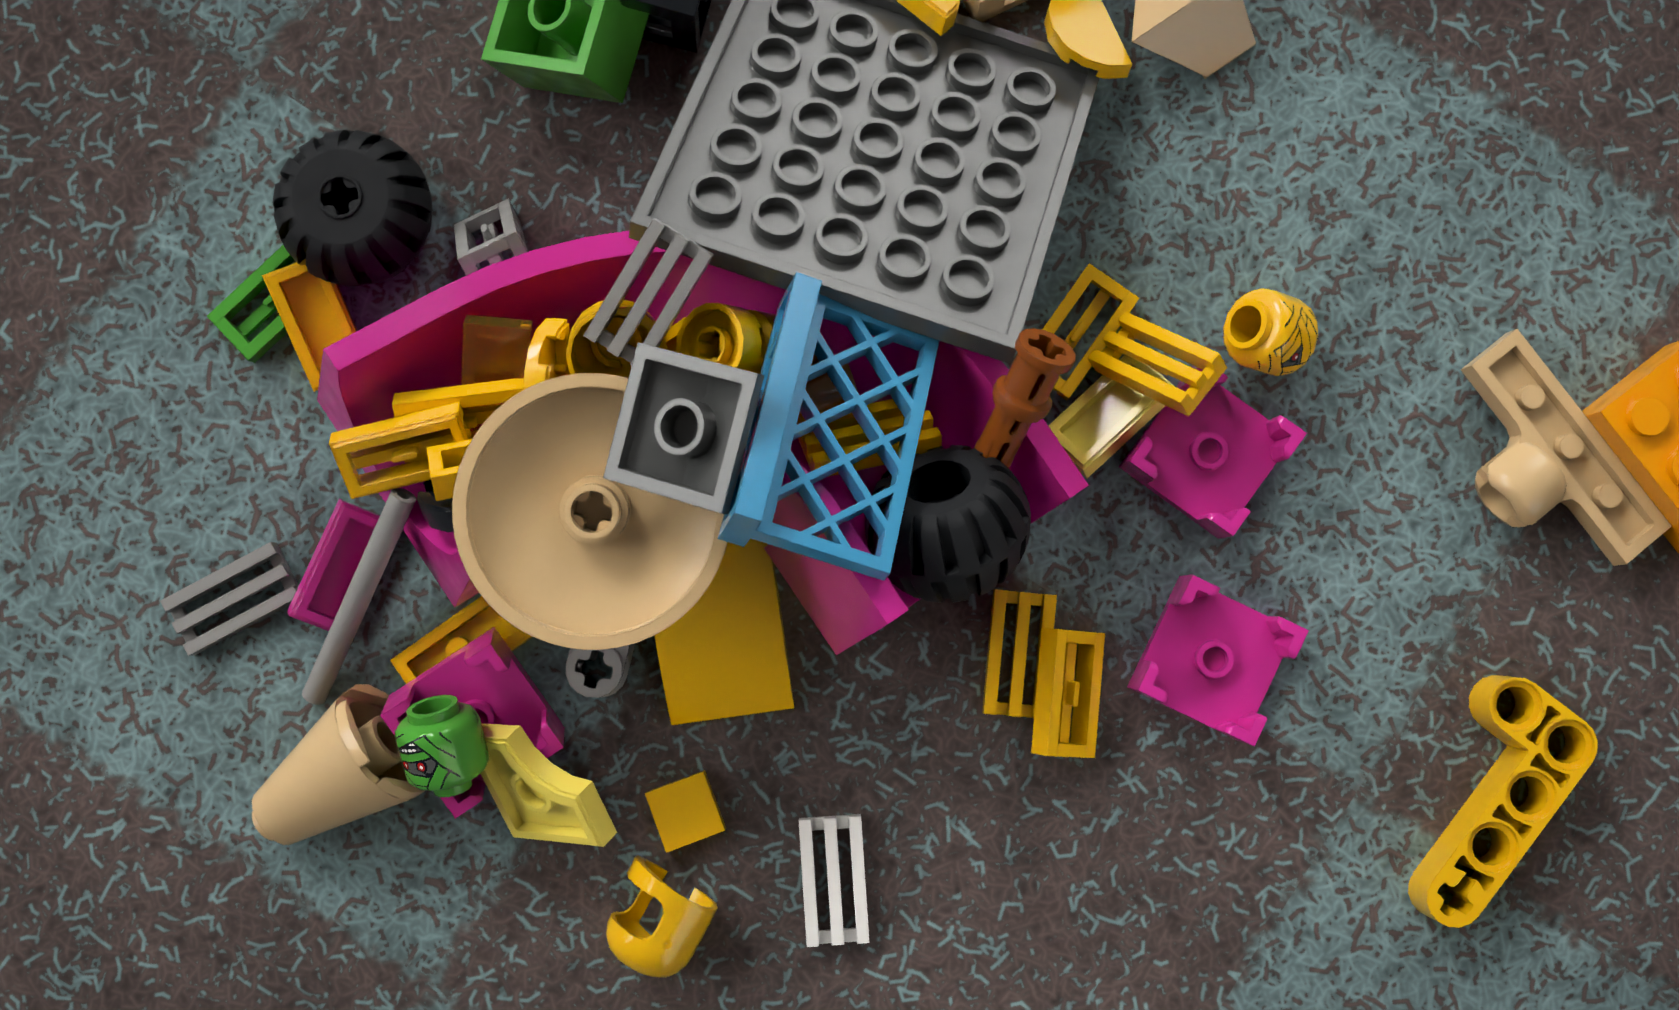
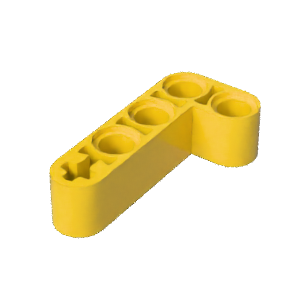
[1408,675,1598,928]

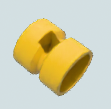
[676,303,776,374]

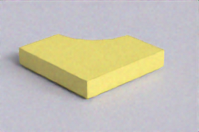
[480,723,617,847]

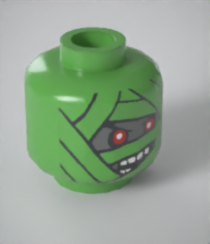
[395,695,489,797]

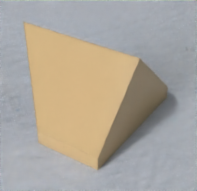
[1131,0,1256,79]

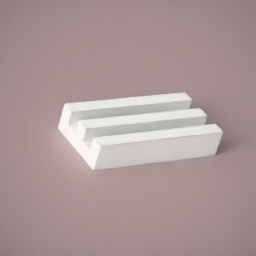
[799,814,869,947]

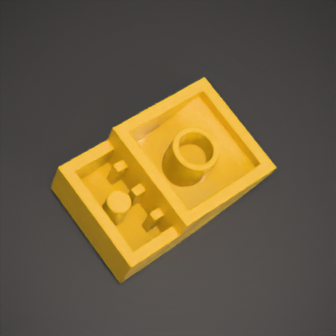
[654,538,795,725]

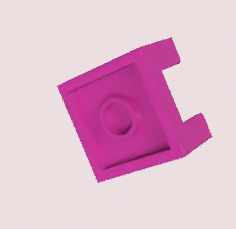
[1119,365,1307,539]
[1127,575,1309,747]
[380,627,565,819]

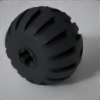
[272,130,433,286]
[865,445,1031,603]

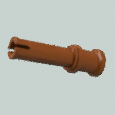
[974,328,1076,468]

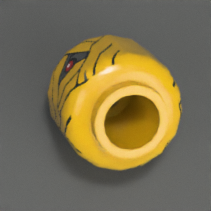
[1223,288,1318,376]

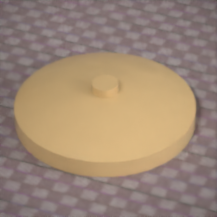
[452,373,728,650]

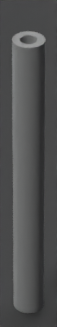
[302,488,416,705]

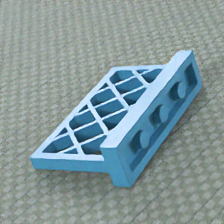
[718,272,939,581]

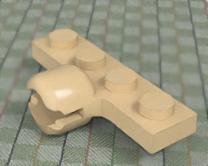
[1461,329,1672,566]

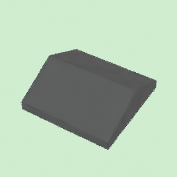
[603,342,765,514]

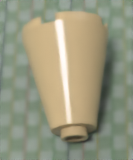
[252,684,425,845]

